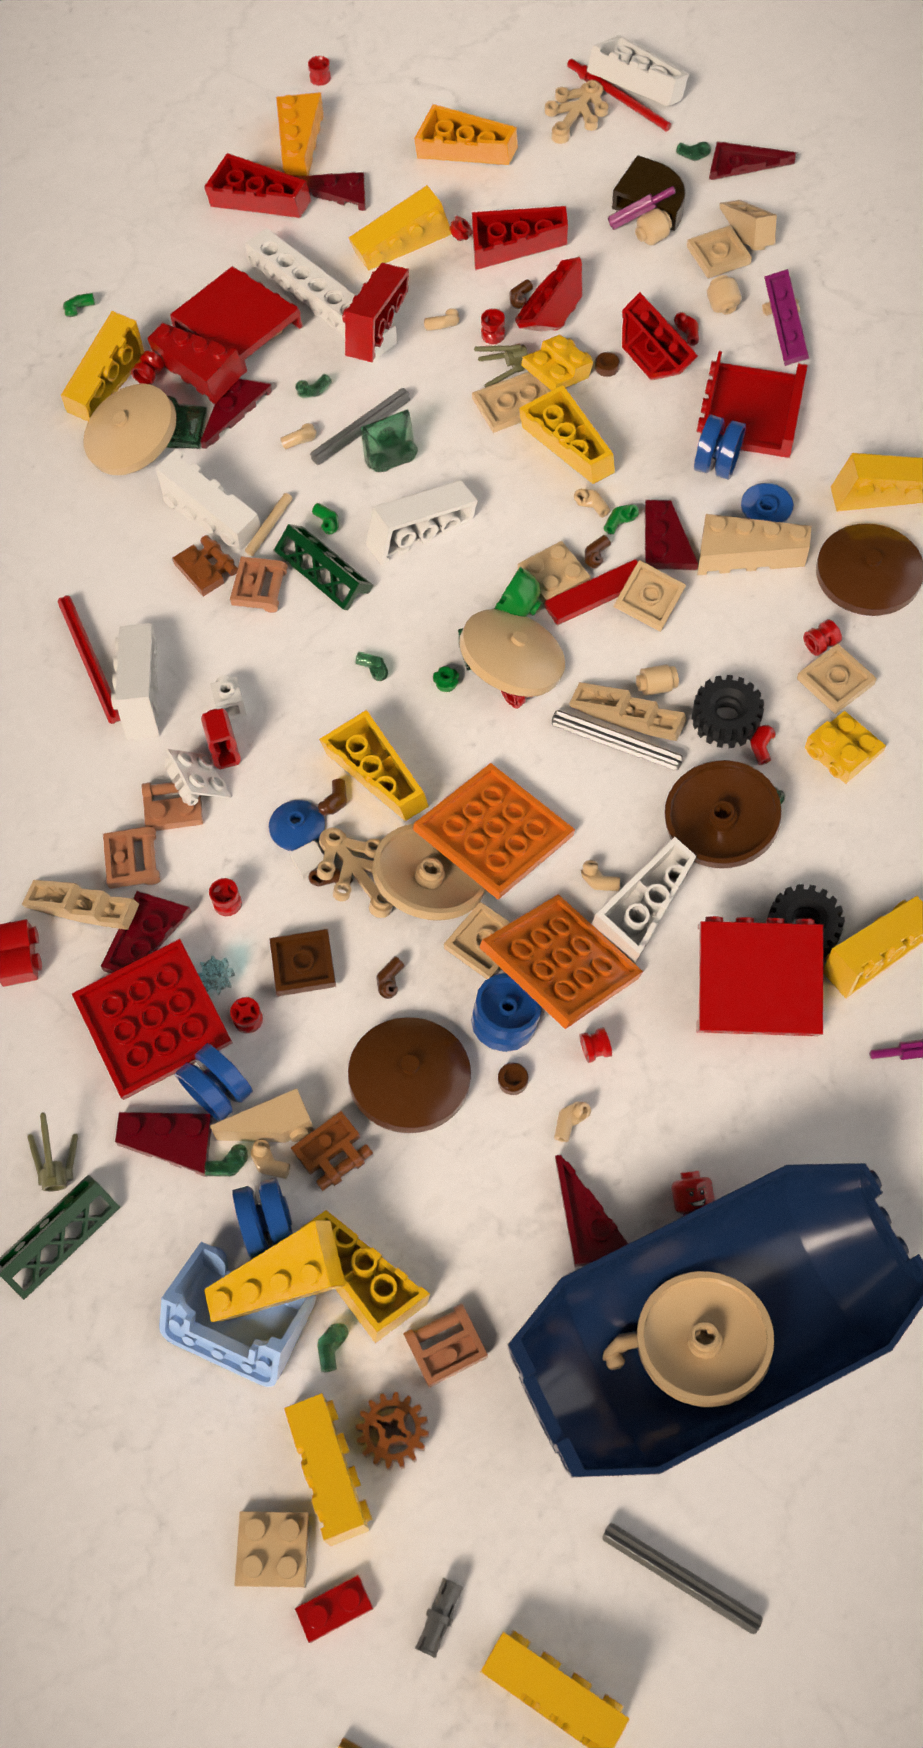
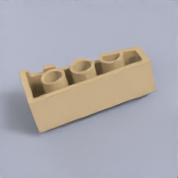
[697,514,812,575]

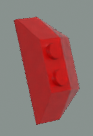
[515,257,582,332]
[622,292,698,380]

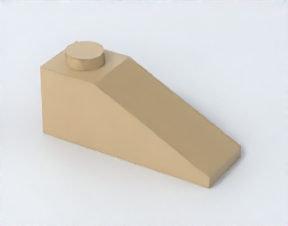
[719,200,777,250]
[210,1088,314,1143]

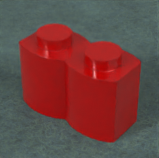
[201,708,241,770]
[0,919,42,987]

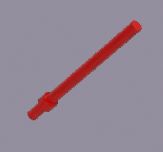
[567,58,671,132]

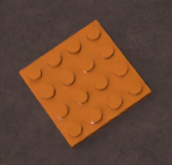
[413,763,575,900]
[479,894,643,1029]

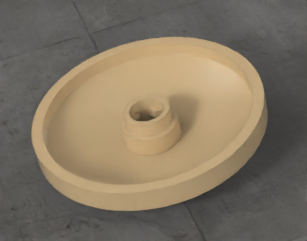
[83,384,176,475]
[459,609,565,697]
[372,824,486,920]
[637,1271,774,1407]

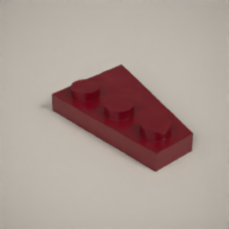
[115,1112,212,1177]

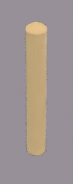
[245,493,292,556]

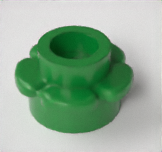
[433,666,459,692]

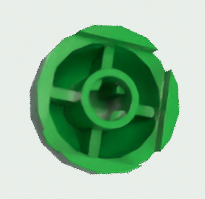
[494,566,542,617]

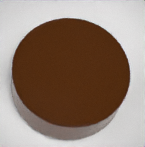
[595,352,620,377]
[498,1063,528,1095]

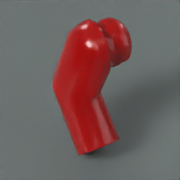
[674,312,699,346]
[750,725,776,765]

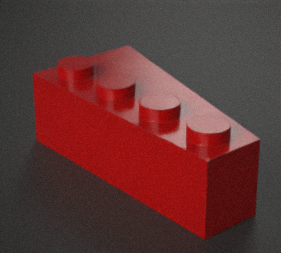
[204,153,311,218]
[472,206,568,270]
[342,262,409,363]
[147,323,245,404]

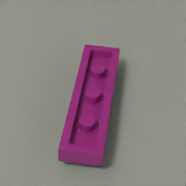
[764,269,809,366]

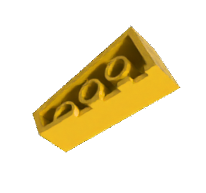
[830,453,923,512]
[823,896,923,999]
[204,1220,346,1322]

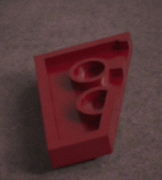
[645,500,698,570]
[100,891,192,973]

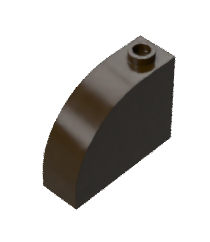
[612,155,685,231]

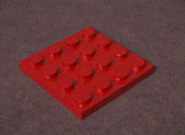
[72,939,233,1100]

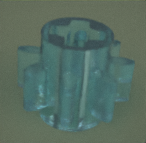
[198,955,235,995]

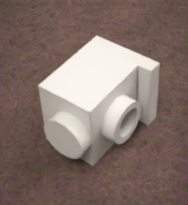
[210,675,246,719]

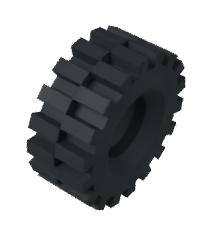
[692,675,764,749]
[767,884,845,958]

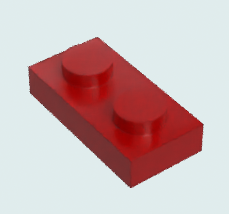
[295,1575,374,1643]

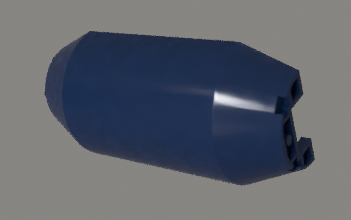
[508,1163,923,1477]

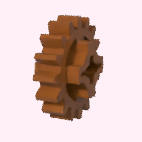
[356,1392,429,1470]

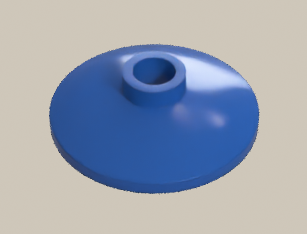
[741,483,793,523]
[269,800,325,851]

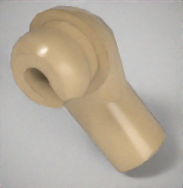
[581,860,620,891]
[554,1101,591,1142]
[251,1140,290,1179]

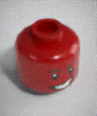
[671,1171,715,1216]

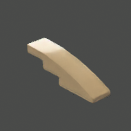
[569,682,687,741]
[22,880,139,930]

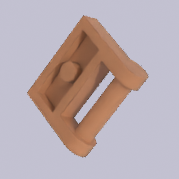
[230,556,288,613]
[142,782,203,831]
[103,827,160,889]
[403,1303,488,1388]

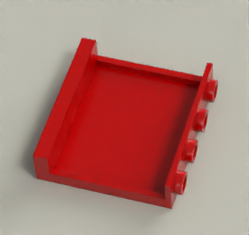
[170,266,302,375]
[696,351,808,458]
[696,916,823,1037]

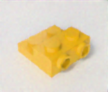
[521,334,593,391]
[805,710,886,784]

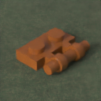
[172,535,238,597]
[291,1111,373,1192]

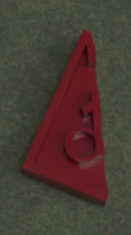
[709,141,796,180]
[294,172,366,211]
[200,378,272,449]
[555,1155,628,1267]

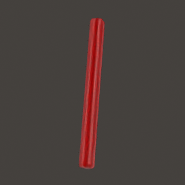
[57,595,121,724]

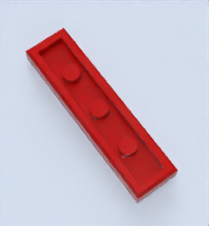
[544,559,638,626]

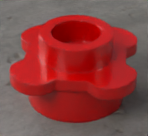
[449,215,472,241]

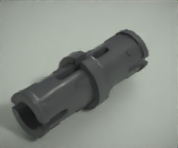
[415,1578,463,1658]

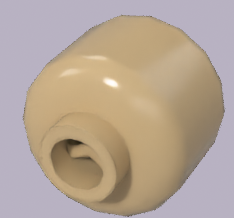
[635,208,672,245]
[707,275,742,315]

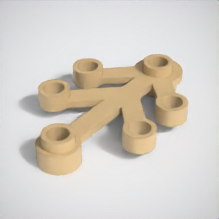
[545,80,608,144]
[317,828,393,918]

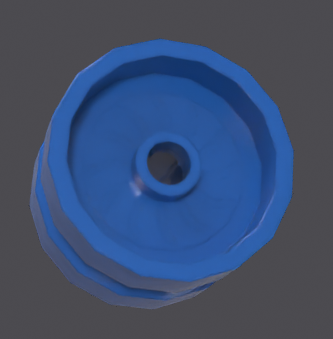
[694,415,746,480]
[471,973,542,1052]
[174,1043,253,1122]
[232,1177,293,1259]

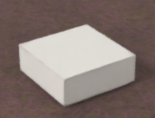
[289,840,324,879]

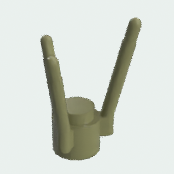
[474,344,528,388]
[27,1112,78,1192]

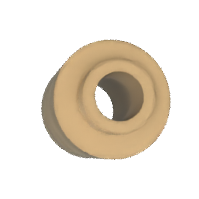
[636,664,679,696]

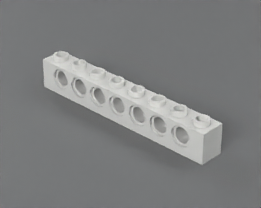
[245,228,397,359]

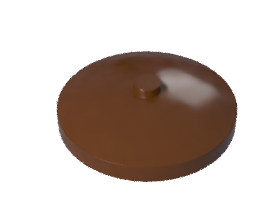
[816,524,923,616]
[665,760,781,868]
[348,1017,471,1133]

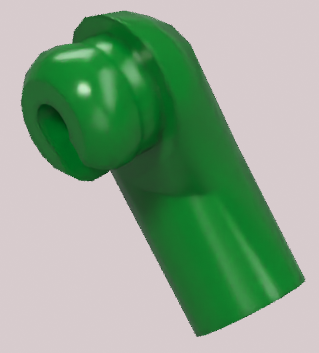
[63,293,95,317]
[312,503,339,535]
[603,504,639,534]

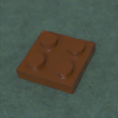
[269,929,336,997]

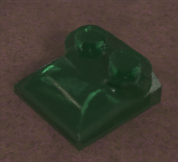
[166,395,207,449]
[361,409,418,472]

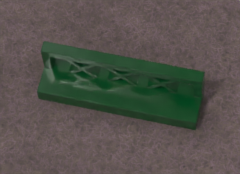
[274,524,373,610]
[0,1174,121,1300]

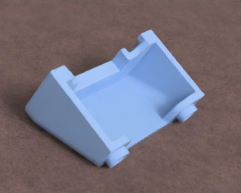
[159,1242,316,1387]

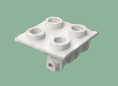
[164,749,231,806]

